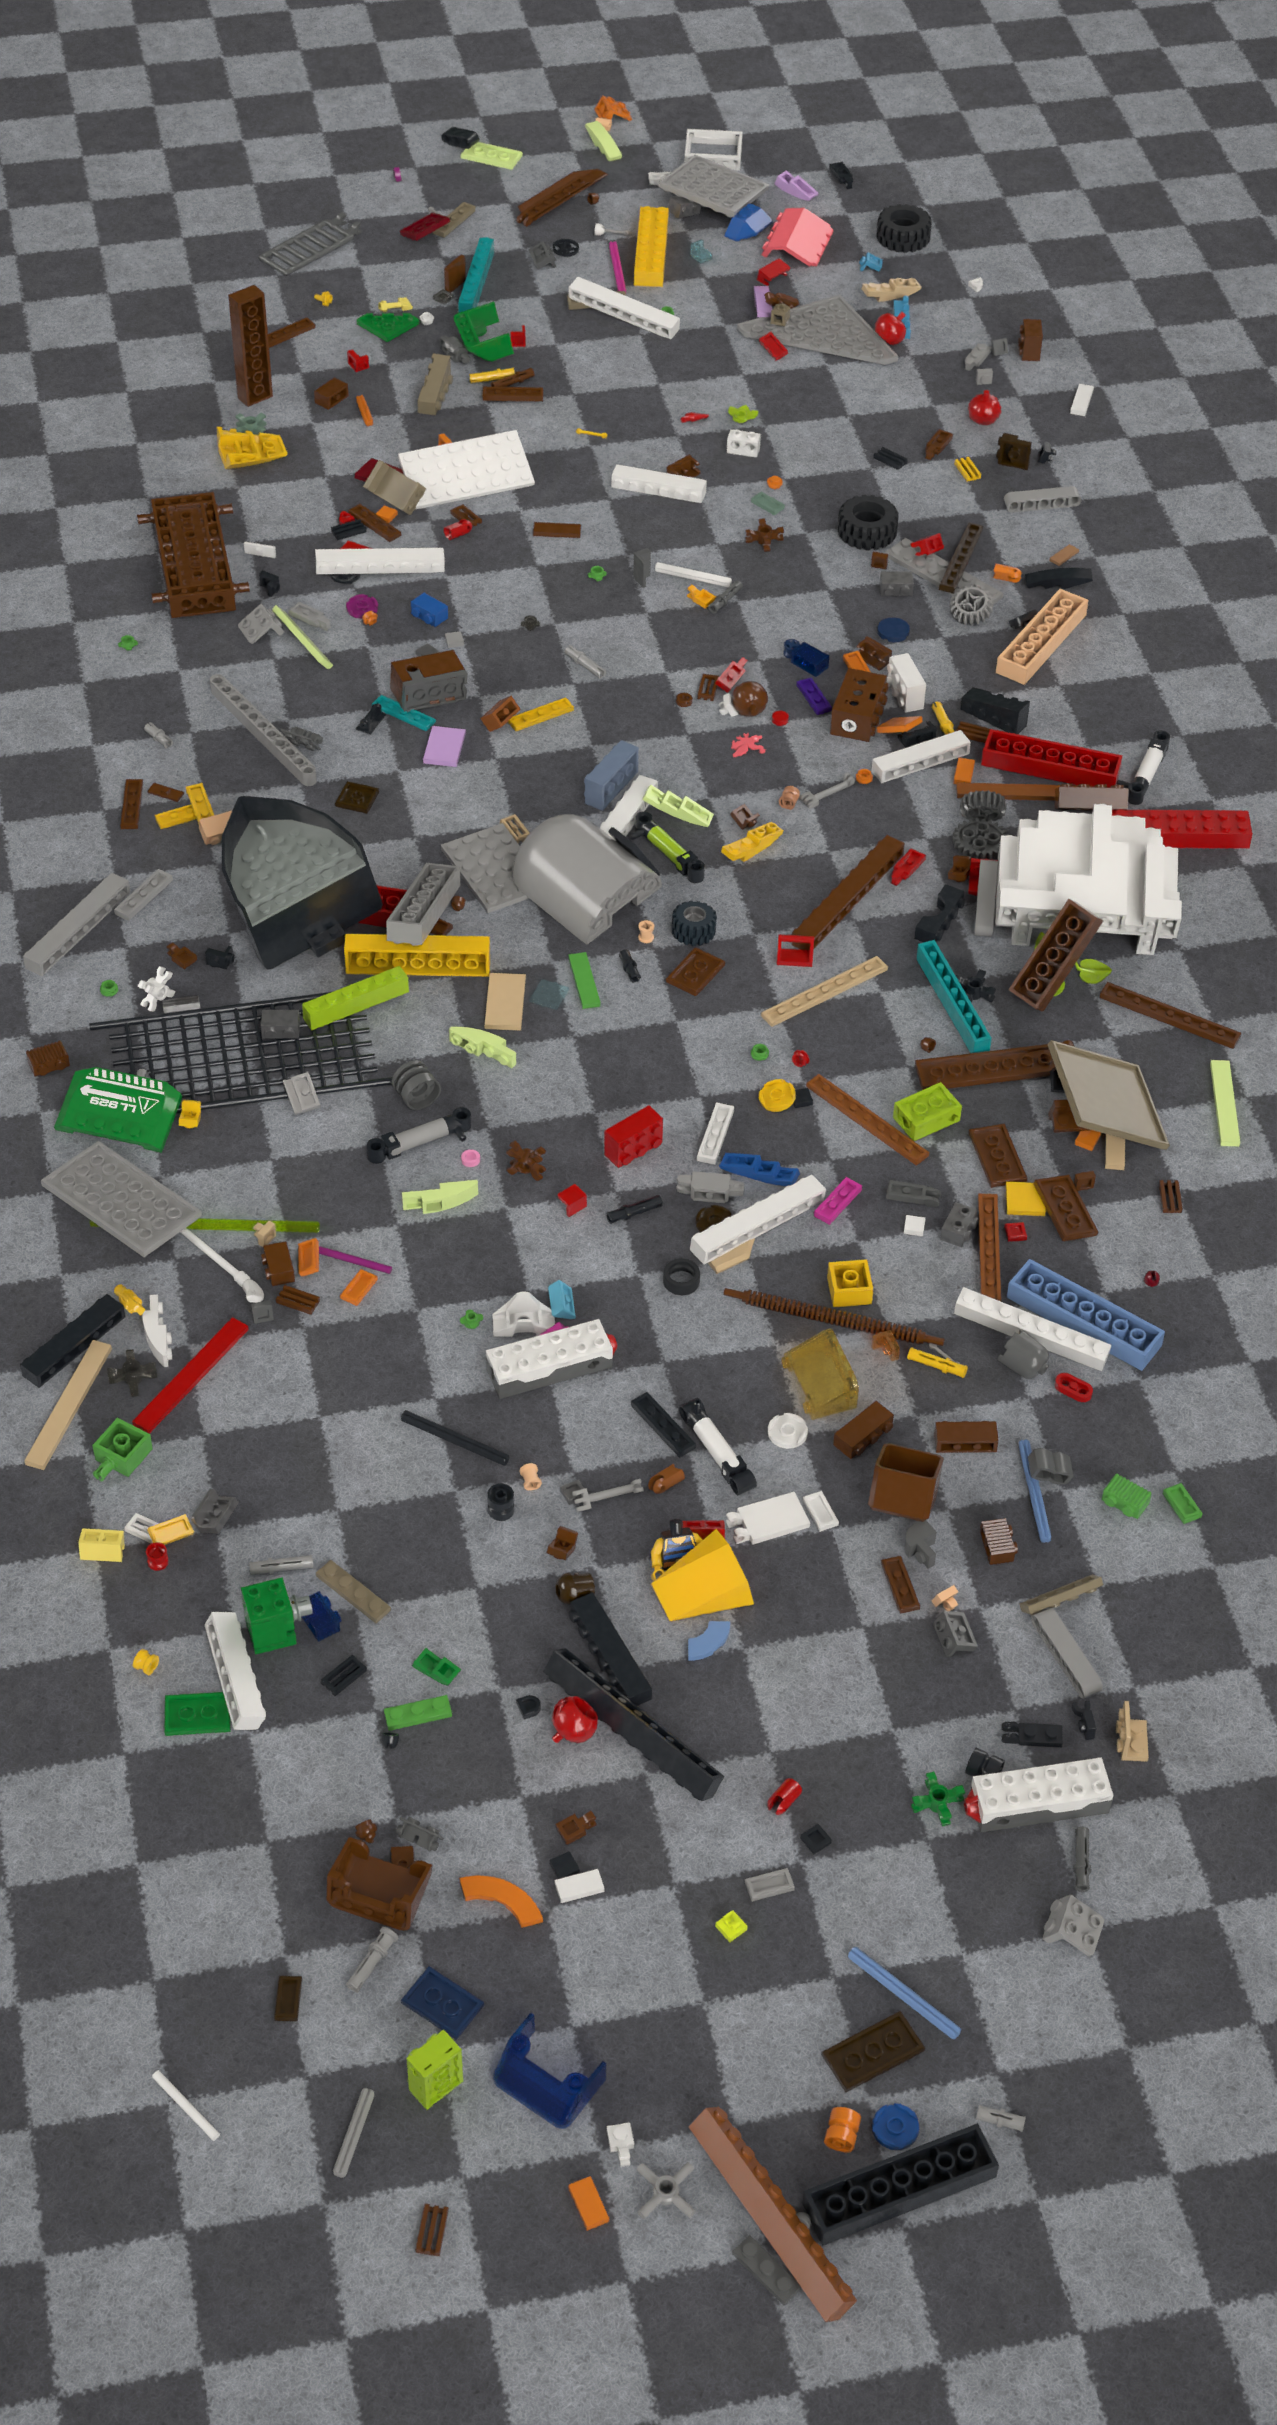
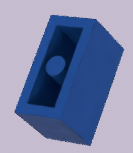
[411,593,448,627]

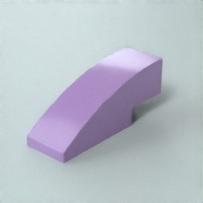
[775,170,818,201]

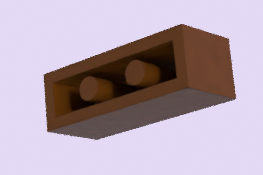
[833,1401,894,1459]
[934,1421,999,1453]

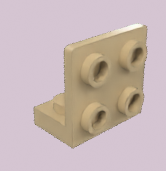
[1116,1701,1149,1762]

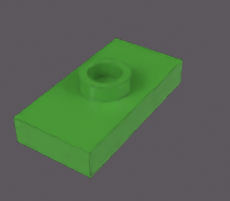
[1163,1483,1202,1524]

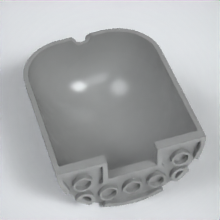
[513,814,662,944]

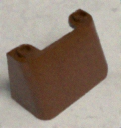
[326,1837,432,1931]

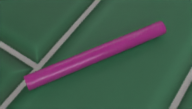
[319,1246,392,1274]

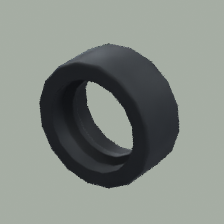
[663,1258,700,1296]

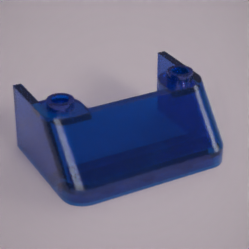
[493,2013,606,2129]

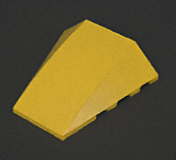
[217,427,287,469]
[651,1529,754,1621]

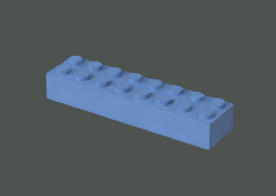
[1007,1259,1165,1371]

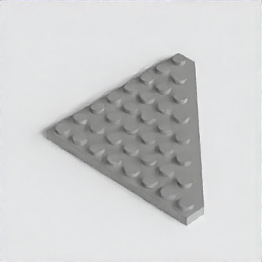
[737,295,898,365]

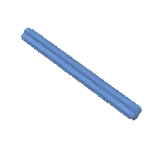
[1019,1439,1051,1543]
[848,1947,961,2039]

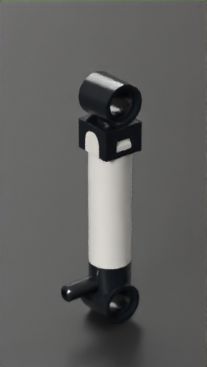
[1116,730,1170,805]
[678,1397,757,1496]

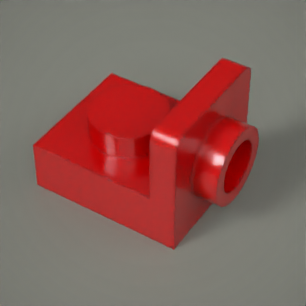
[347,349,369,372]

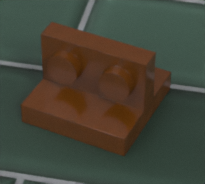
[1048,1099,1090,1133]

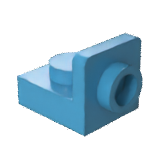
[859,252,883,272]

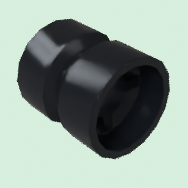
[487,1483,514,1521]
[965,1747,1005,1777]

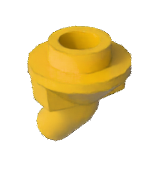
[314,291,333,306]

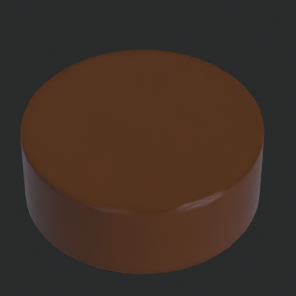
[676,693,693,707]

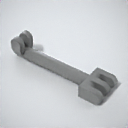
[799,772,855,809]
[572,1479,644,1512]

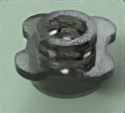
[521,615,540,631]

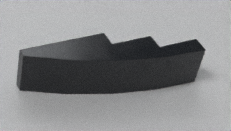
[1025,568,1093,589]

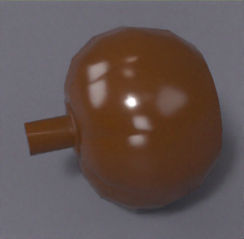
[731,681,768,717]

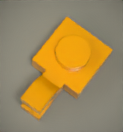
[687,585,716,609]

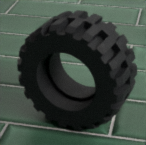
[876,204,932,253]
[838,495,899,550]

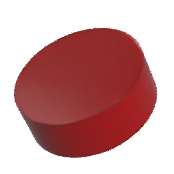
[772,711,789,726]

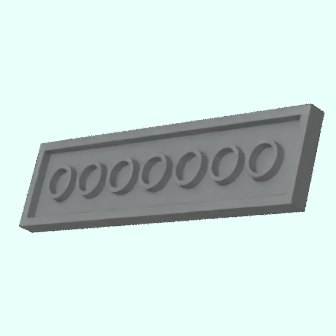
[885,538,1004,604]

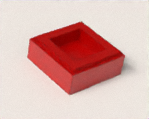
[1004,1222,1027,1242]

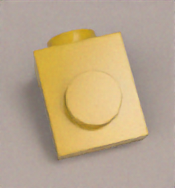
[179,1100,201,1128]

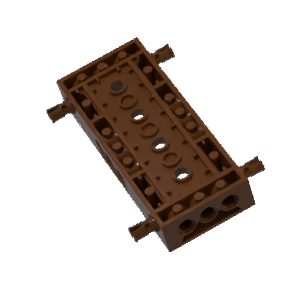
[137,492,250,618]

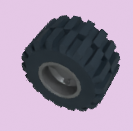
[672,901,717,946]

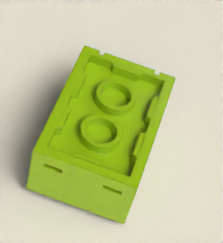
[893,1082,962,1141]
[406,2029,463,2110]

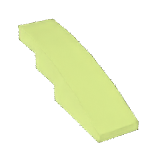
[585,121,622,161]
[642,785,714,827]

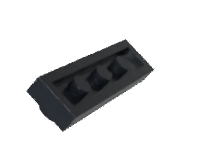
[631,1392,696,1458]

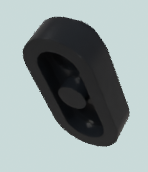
[1009,609,1037,629]

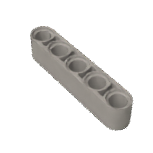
[1004,486,1081,513]
[974,860,998,937]
[1031,1608,1103,1698]

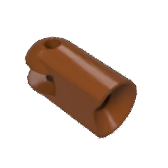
[648,1463,685,1494]

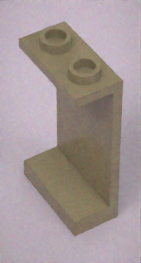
[363,460,427,515]

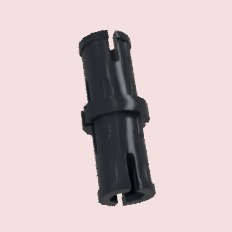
[619,949,641,983]

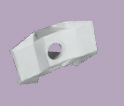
[492,1292,555,1337]

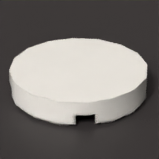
[768,1413,808,1449]

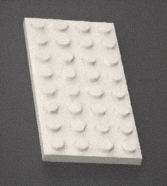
[398,430,535,509]

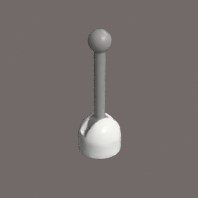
[594,223,629,236]

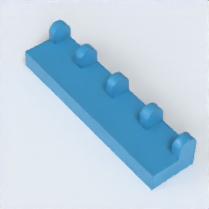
[894,295,911,339]

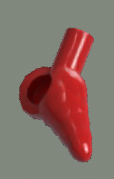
[681,412,709,423]

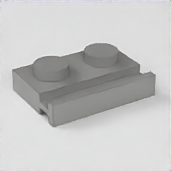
[283,1072,321,1115]

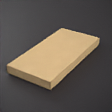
[485,973,526,1030]

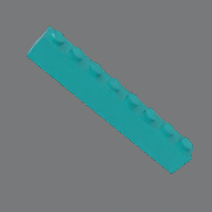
[458,237,494,313]
[916,940,992,1053]

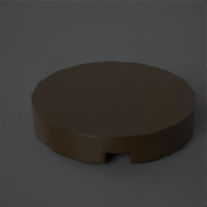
[695,1205,732,1233]

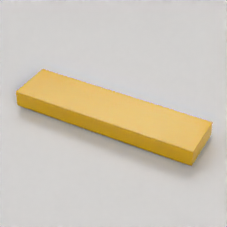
[508,697,574,732]

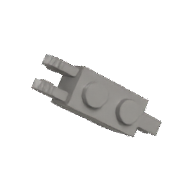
[676,1171,744,1203]

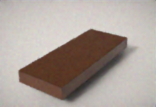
[147,783,184,802]

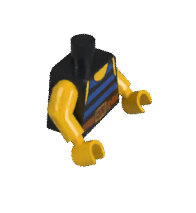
[651,1519,702,1581]

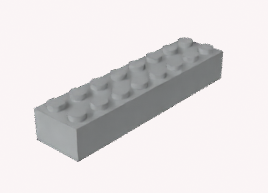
[387,863,460,946]

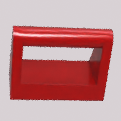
[777,934,814,967]

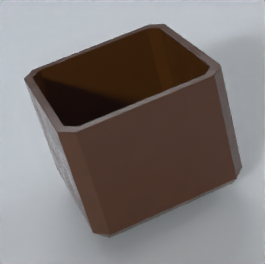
[868,1443,944,1522]

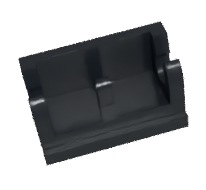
[898,721,937,748]

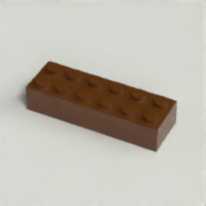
[1008,899,1104,1011]

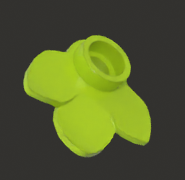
[728,405,758,423]

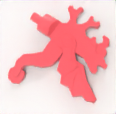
[731,733,766,757]

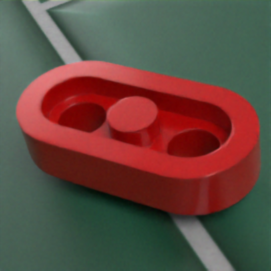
[1055,1373,1093,1402]

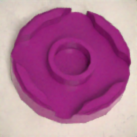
[346,594,378,619]

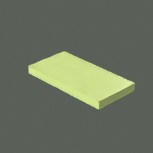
[461,142,523,170]

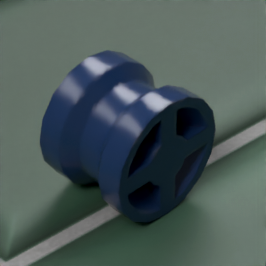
[783,639,800,659]

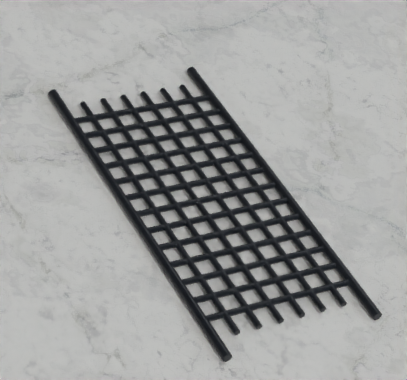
[89,992,393,1113]

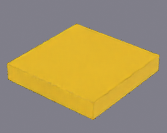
[1006,1182,1046,1216]

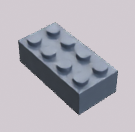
[584,740,639,811]

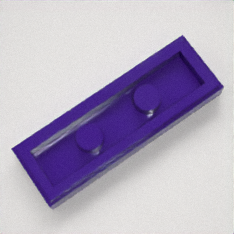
[796,677,832,715]

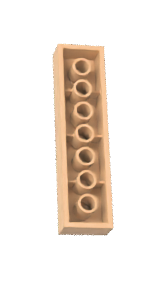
[996,589,1088,685]

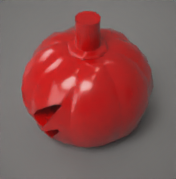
[875,311,906,345]
[968,390,1002,425]
[551,1696,598,1743]

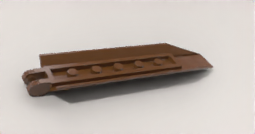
[517,169,608,227]

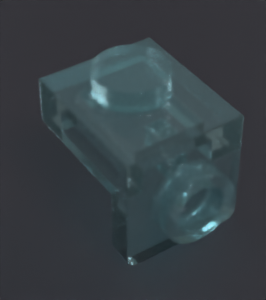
[690,239,712,264]

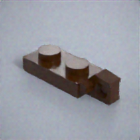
[764,292,799,309]
[925,429,953,460]

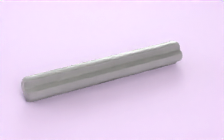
[333,2088,374,2178]

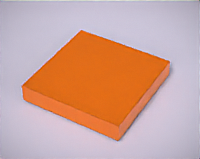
[876,716,923,733]

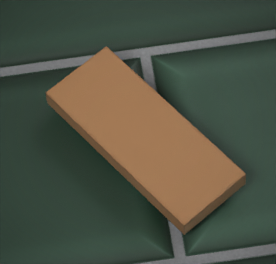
[1049,544,1079,566]

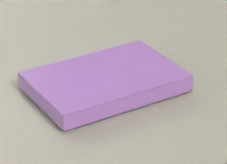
[423,726,466,767]

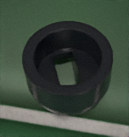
[381,1732,399,1749]

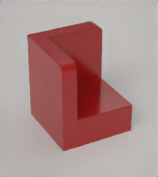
[510,325,526,347]
[558,1184,587,1217]

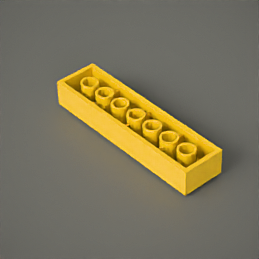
[634,206,669,287]
[344,934,491,977]

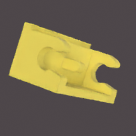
[78,1528,125,1562]

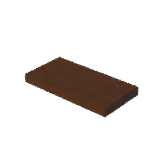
[968,1123,1027,1188]
[1034,1175,1098,1241]

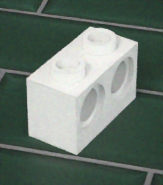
[727,429,761,457]

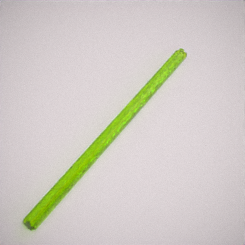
[89,1218,320,1233]

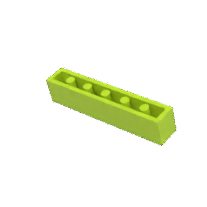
[302,966,409,1030]

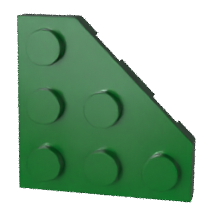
[356,313,419,342]

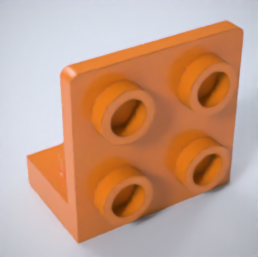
[594,96,632,121]

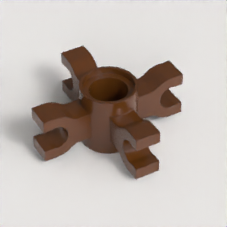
[745,518,784,552]
[506,1140,546,1181]

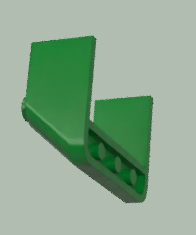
[454,301,514,362]

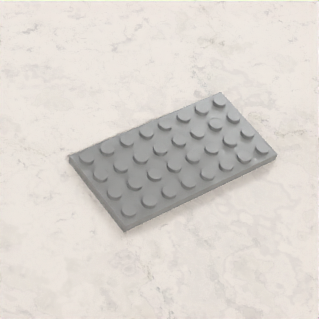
[41,1141,202,1257]

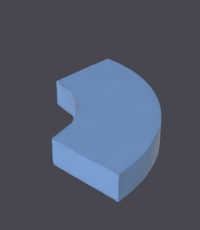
[688,1621,730,1661]

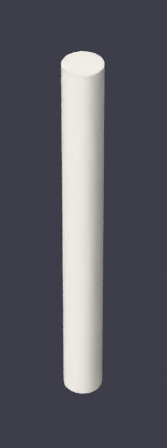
[152,2070,220,2141]

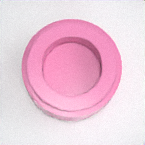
[461,1150,480,1167]

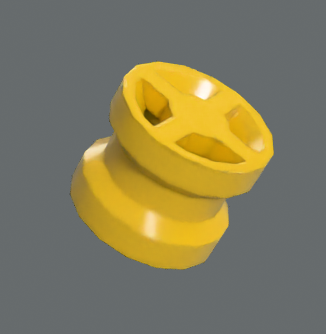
[133,1649,159,1676]

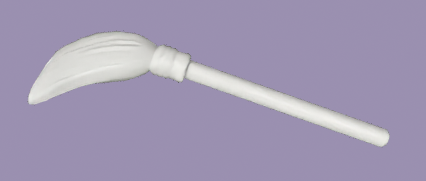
[180,1228,264,1303]

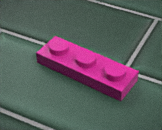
[814,1177,862,1225]

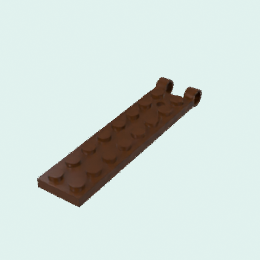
[915,1040,1075,1090]

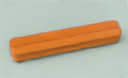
[356,395,373,426]

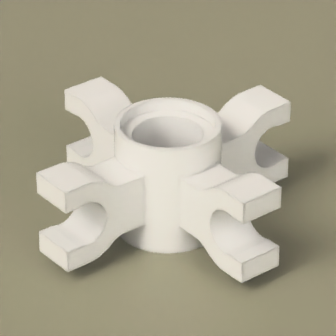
[138,966,175,1012]

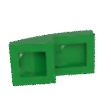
[412,1648,461,1686]

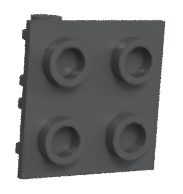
[281,727,323,751]

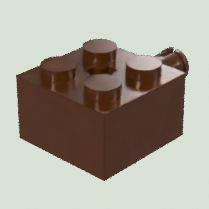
[1018,319,1043,361]

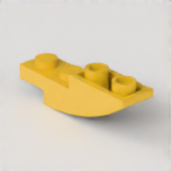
[721,822,784,862]

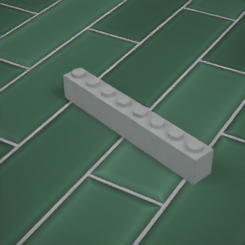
[23,873,130,976]

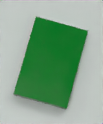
[164,1692,231,1736]

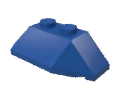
[724,203,772,241]

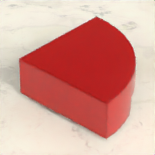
[339,510,355,525]

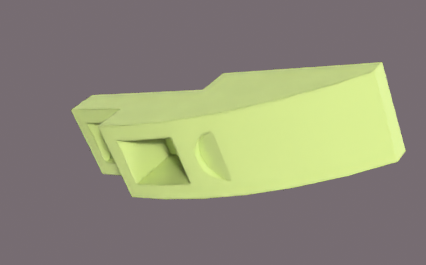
[449,1027,516,1068]
[402,1180,478,1214]

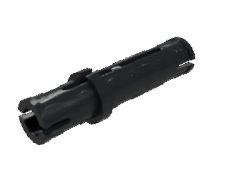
[606,1195,663,1224]

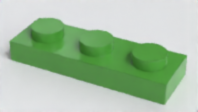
[384,1695,452,1731]

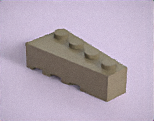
[418,354,453,416]

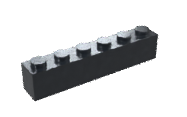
[20,1294,125,1388]
[569,1592,652,1706]

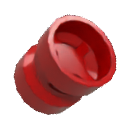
[146,1542,169,1571]

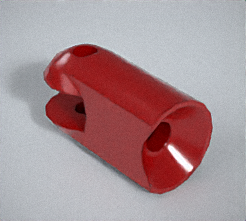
[444,519,472,540]
[767,1778,802,1815]

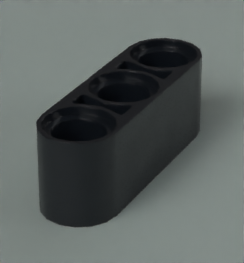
[441,127,480,149]

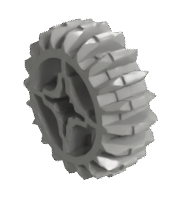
[950,584,994,626]

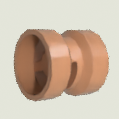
[779,786,800,810]

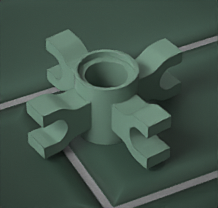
[235,413,267,435]

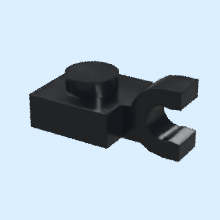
[1072,1701,1097,1740]

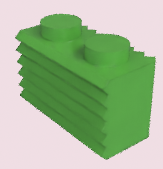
[1102,1474,1152,1519]

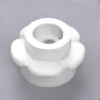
[419,312,434,325]

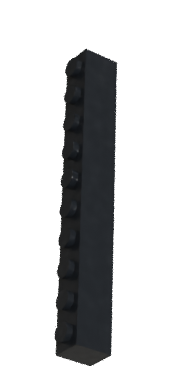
[543,1648,725,1801]

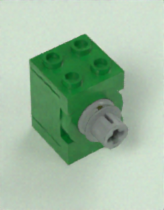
[241,1577,313,1655]

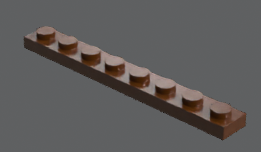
[1099,982,1241,1049]

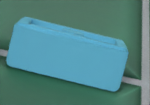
[548,1280,576,1319]

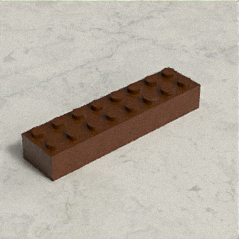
[228,284,273,407]

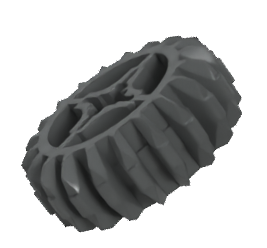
[960,790,1007,822]

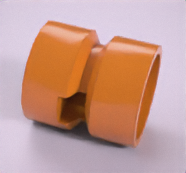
[824,2107,861,2153]

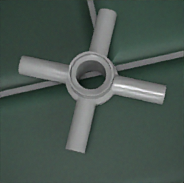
[637,2162,696,2219]

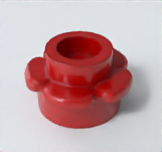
[792,1050,810,1067]

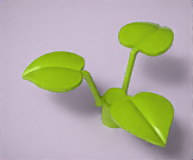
[1034,932,1112,996]

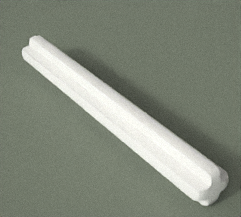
[655,562,732,587]

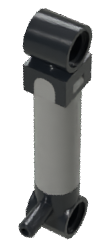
[366,1107,471,1164]

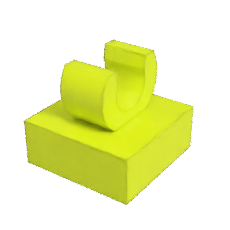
[715,1911,748,1942]

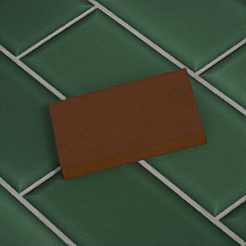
[666,947,725,996]

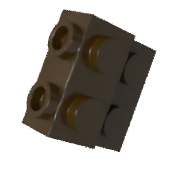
[996,433,1032,470]

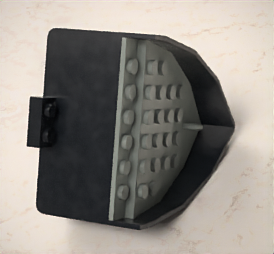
[222,796,383,970]

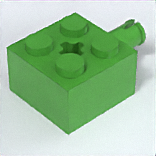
[93,1417,153,1481]

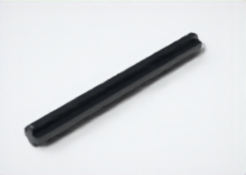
[401,1410,509,1466]

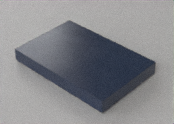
[401,1966,484,2040]

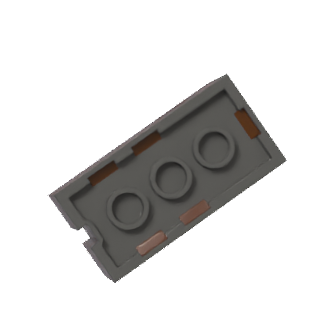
[390,650,468,712]

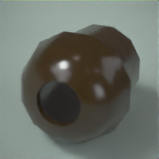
[555,1572,595,1605]

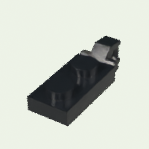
[829,162,853,189]

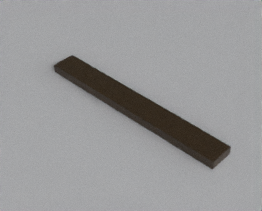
[938,522,984,594]

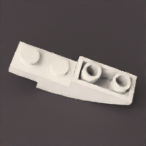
[142,1295,172,1367]

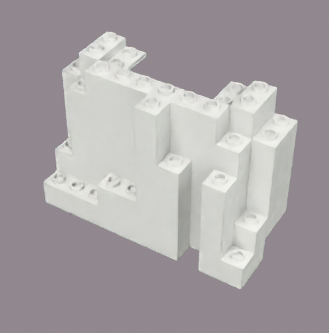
[995,804,1182,955]

